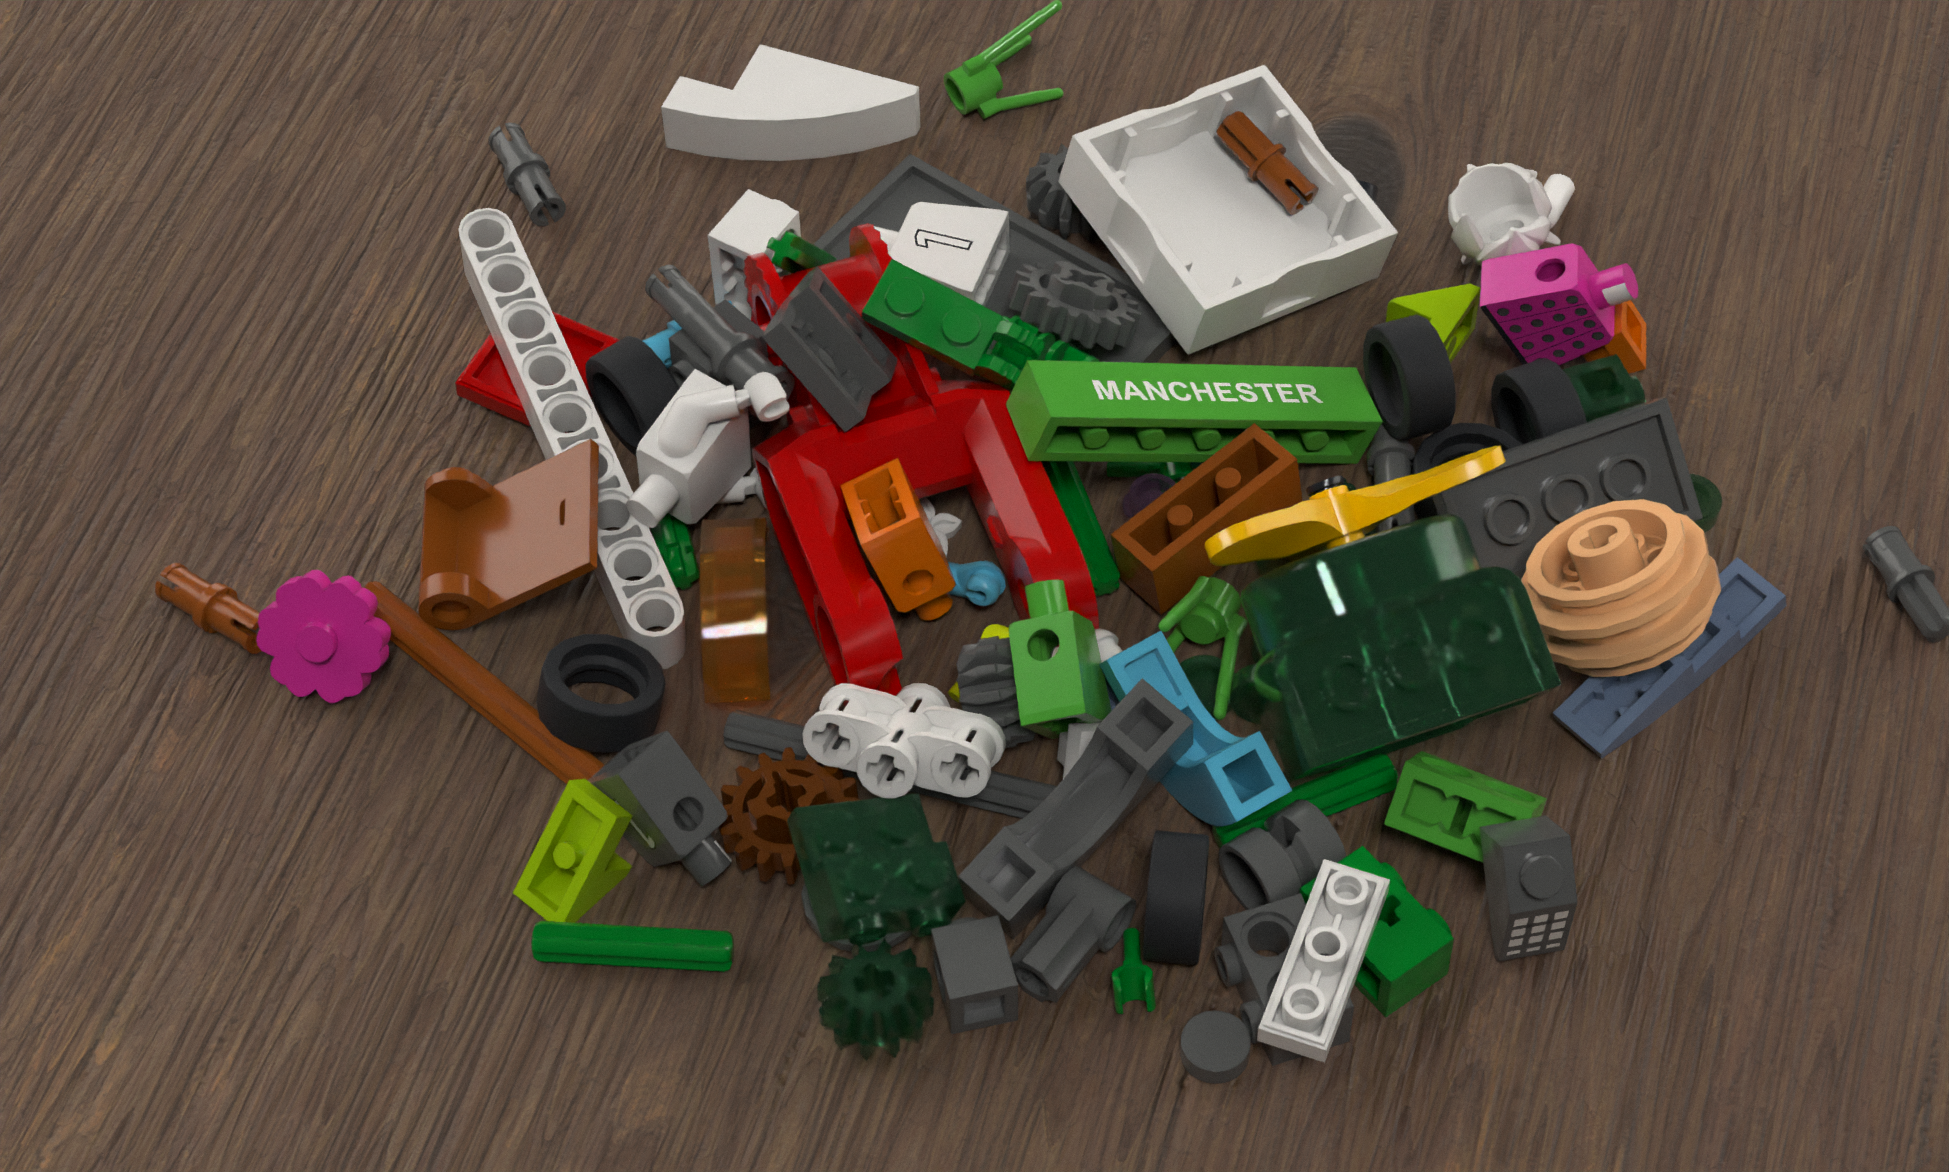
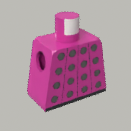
[1480,243,1638,365]

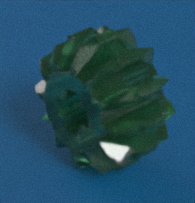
[817,938,934,1061]

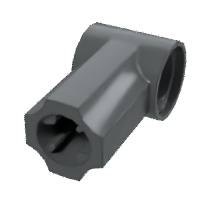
[1011,866,1137,1002]

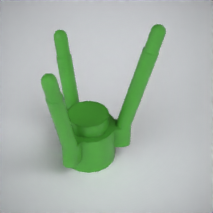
[944,0,1064,119]
[1158,576,1248,720]

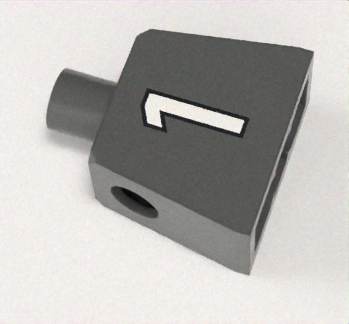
[587,731,732,886]

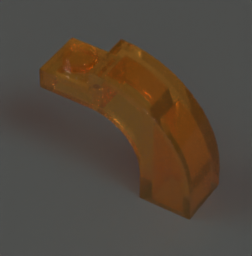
[700,517,772,703]

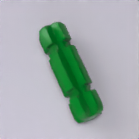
[650,513,700,591]

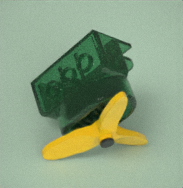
[1205,446,1562,787]

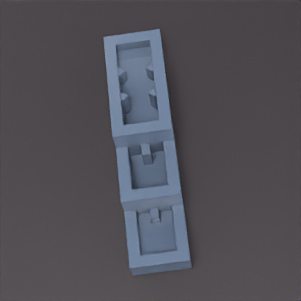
[1553,557,1787,759]

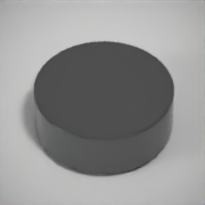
[1180,1010,1251,1084]

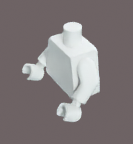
[626,369,789,528]

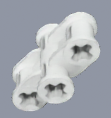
[802,683,1006,799]

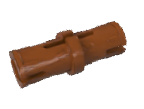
[155,563,262,654]

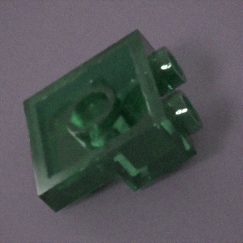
[787,794,966,945]

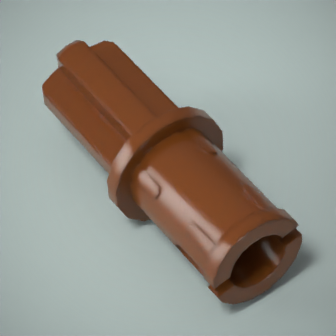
[1216,111,1319,215]

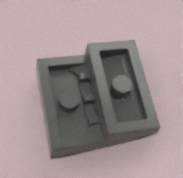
[762,266,898,432]

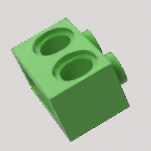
[1384,751,1547,863]

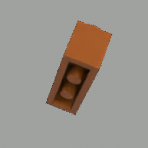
[1111,423,1303,615]

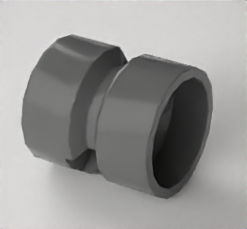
[1219,799,1346,910]

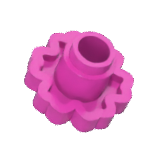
[256,570,391,703]

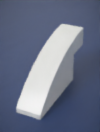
[661,44,920,161]

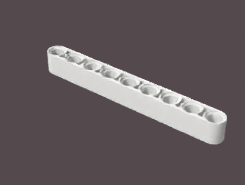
[458,208,686,669]

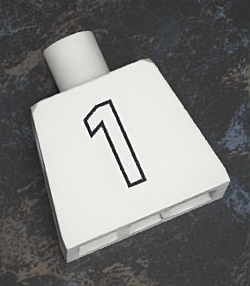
[874,202,1010,306]

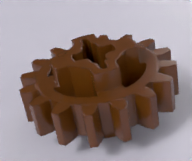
[719,747,863,885]

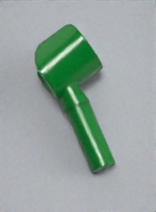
[1107,462,1193,492]
[1111,928,1156,1014]

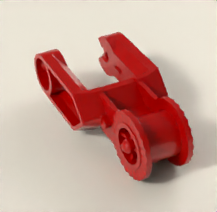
[743,223,1099,707]

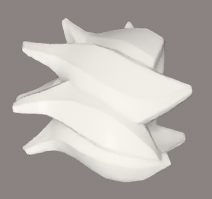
[1448,163,1561,265]

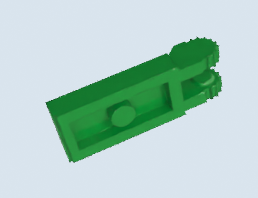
[862,259,1045,390]

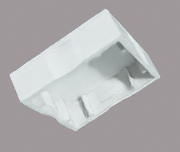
[1058,65,1398,354]

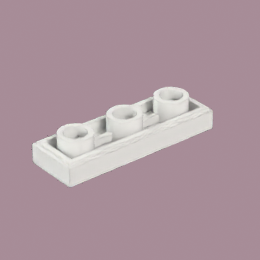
[1257,859,1390,1063]

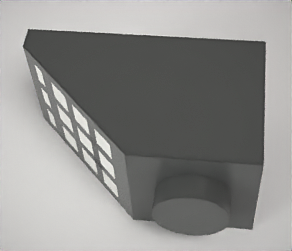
[1479,815,1578,962]

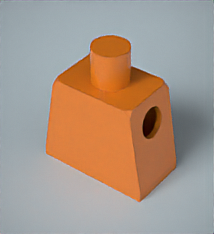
[840,458,957,620]

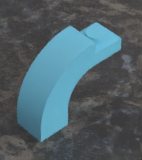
[1099,631,1292,826]

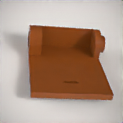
[418,439,599,630]

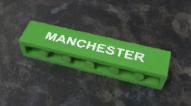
[1006,360,1383,464]

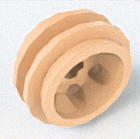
[1518,499,1721,677]

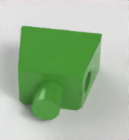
[1009,580,1112,739]

